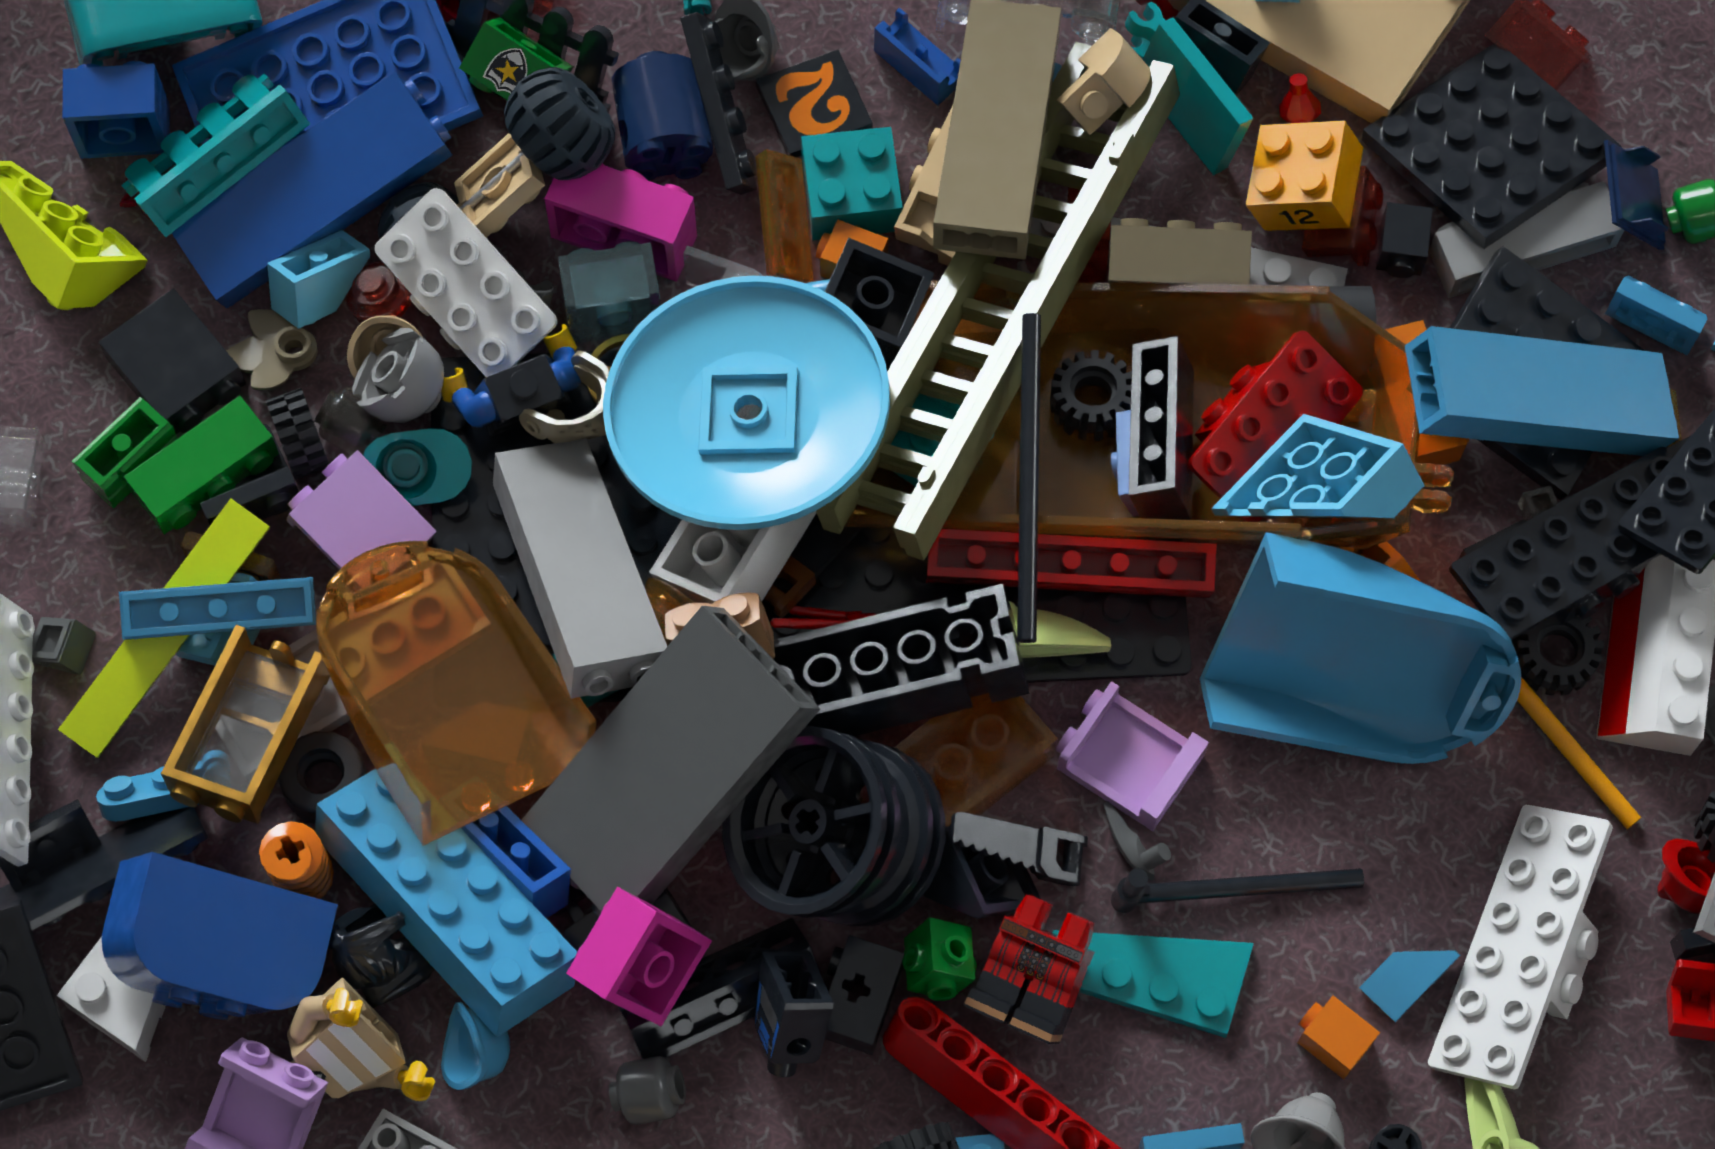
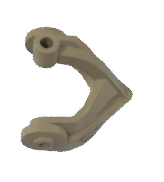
[519,351,610,443]

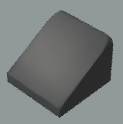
[32,617,96,674]

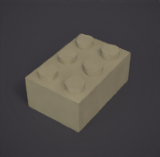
[1107,218,1252,301]

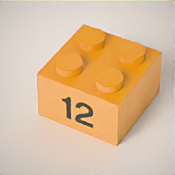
[1246,121,1363,231]

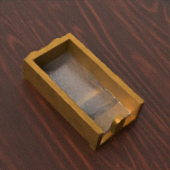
[161,625,331,824]

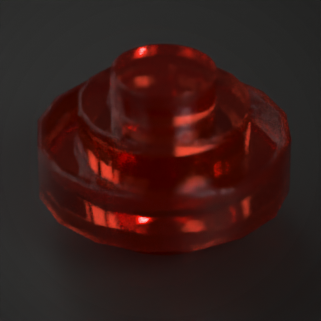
[345,261,412,323]

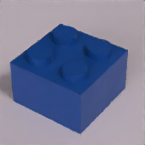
[62,61,170,159]

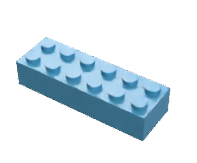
[315,757,577,1037]

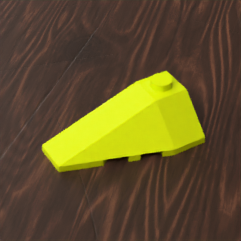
[0,161,148,310]

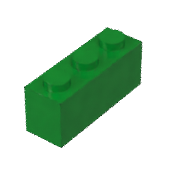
[124,396,279,535]

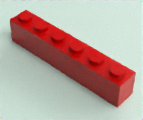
[926,529,1217,598]

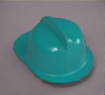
[363,428,472,506]

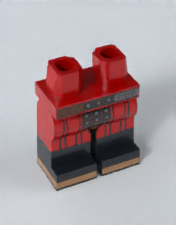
[963,894,1095,1044]

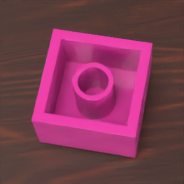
[566,886,712,1027]

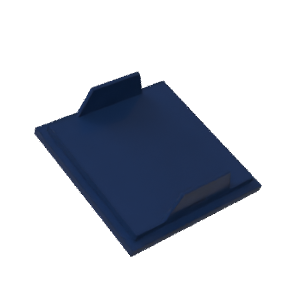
[1604,139,1668,250]

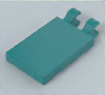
[1125,2,1253,176]

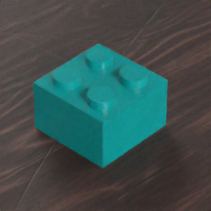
[801,127,903,241]

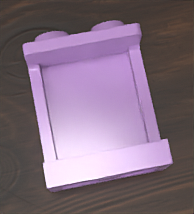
[286,450,437,600]
[1055,681,1209,831]
[185,1037,329,1149]

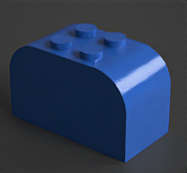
[101,852,338,1020]

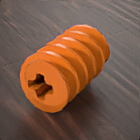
[259,821,334,899]

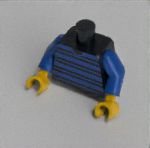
[441,324,581,437]

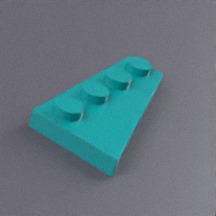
[1052,930,1254,1038]

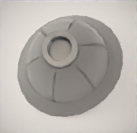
[1250,1092,1346,1149]

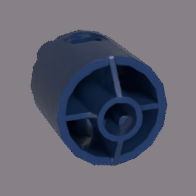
[611,51,713,181]

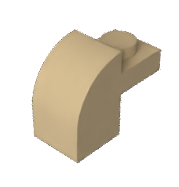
[1057,28,1151,135]

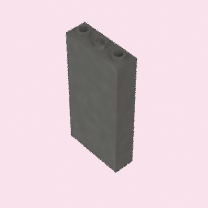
[521,606,820,917]

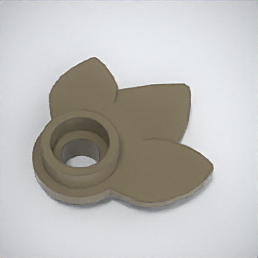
[226,309,318,390]

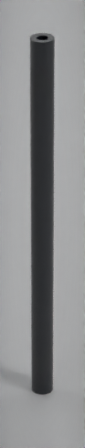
[1017,313,1041,643]

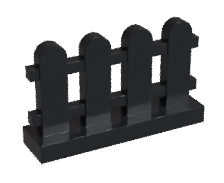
[446,0,619,113]

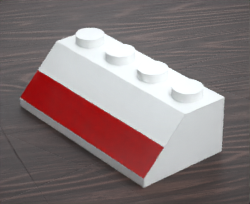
[1596,555,1715,756]

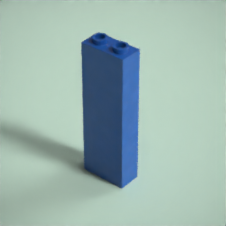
[172,71,453,308]

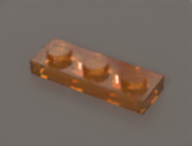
[755,149,814,283]

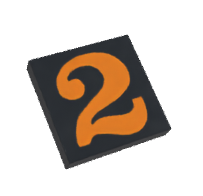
[756,49,873,161]

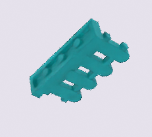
[121,73,310,238]

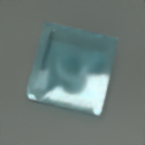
[558,241,661,343]

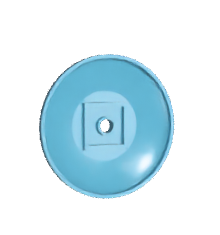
[603,276,890,530]

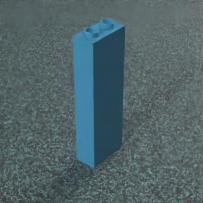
[1405,326,1679,456]

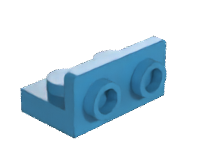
[1605,276,1707,355]

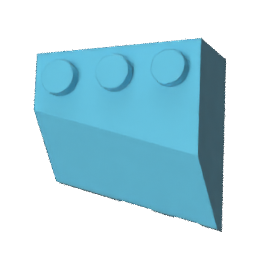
[1211,414,1425,518]

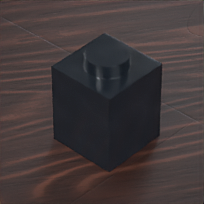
[1376,202,1433,278]

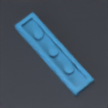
[119,577,317,640]

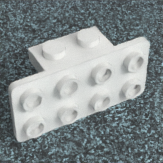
[375,188,557,378]

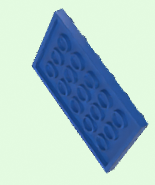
[172,0,484,153]

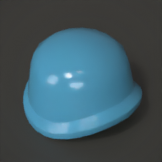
[441,1002,510,1090]

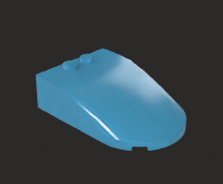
[1199,532,1521,764]

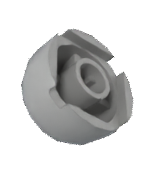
[352,328,444,423]

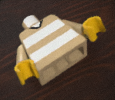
[287,978,436,1101]

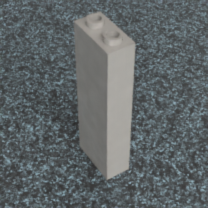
[493,438,667,699]

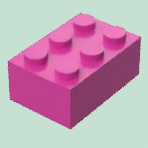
[544,163,697,282]

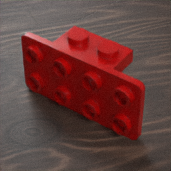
[1188,330,1363,525]

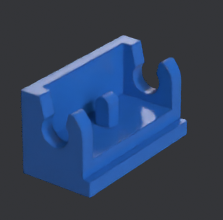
[874,8,961,106]

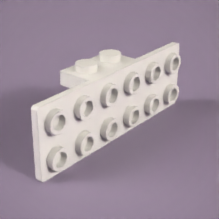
[0,594,35,867]
[1428,805,1613,1089]

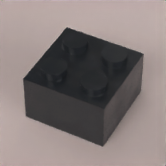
[825,237,934,371]

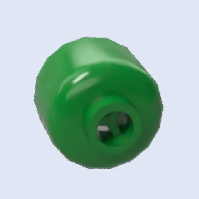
[1665,179,1715,244]

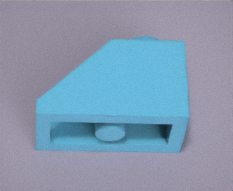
[267,230,370,329]

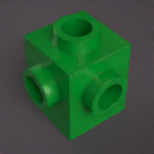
[903,917,977,1001]

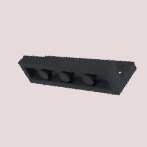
[618,917,821,1059]

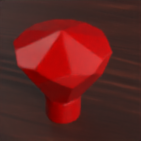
[1279,73,1321,123]

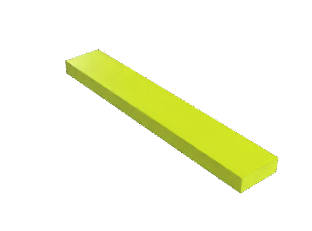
[58,498,270,758]

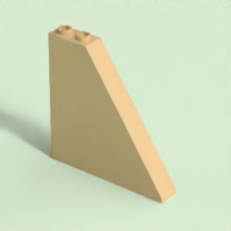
[1168,0,1470,123]

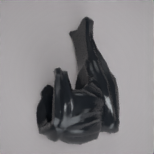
[328,904,434,1008]

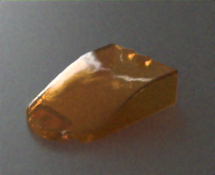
[316,541,596,846]

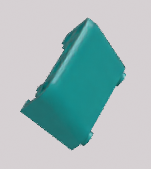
[63,0,263,67]

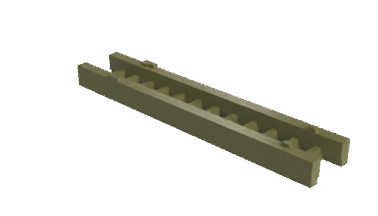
[816,42,1180,560]

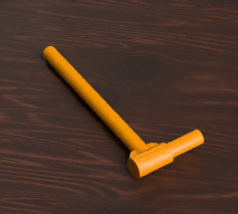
[1517,677,1642,830]

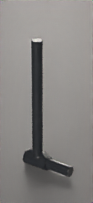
[1111,868,1364,913]

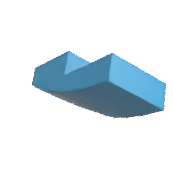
[1359,950,1461,1022]

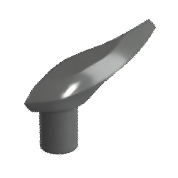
[1103,801,1171,881]

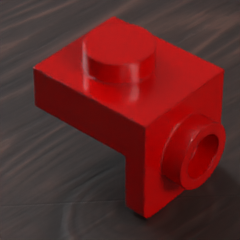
[1666,959,1715,1042]

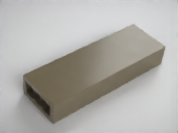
[933,0,1061,260]

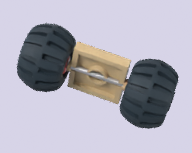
[378,67,615,240]

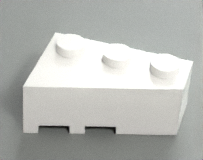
[57,937,165,1062]

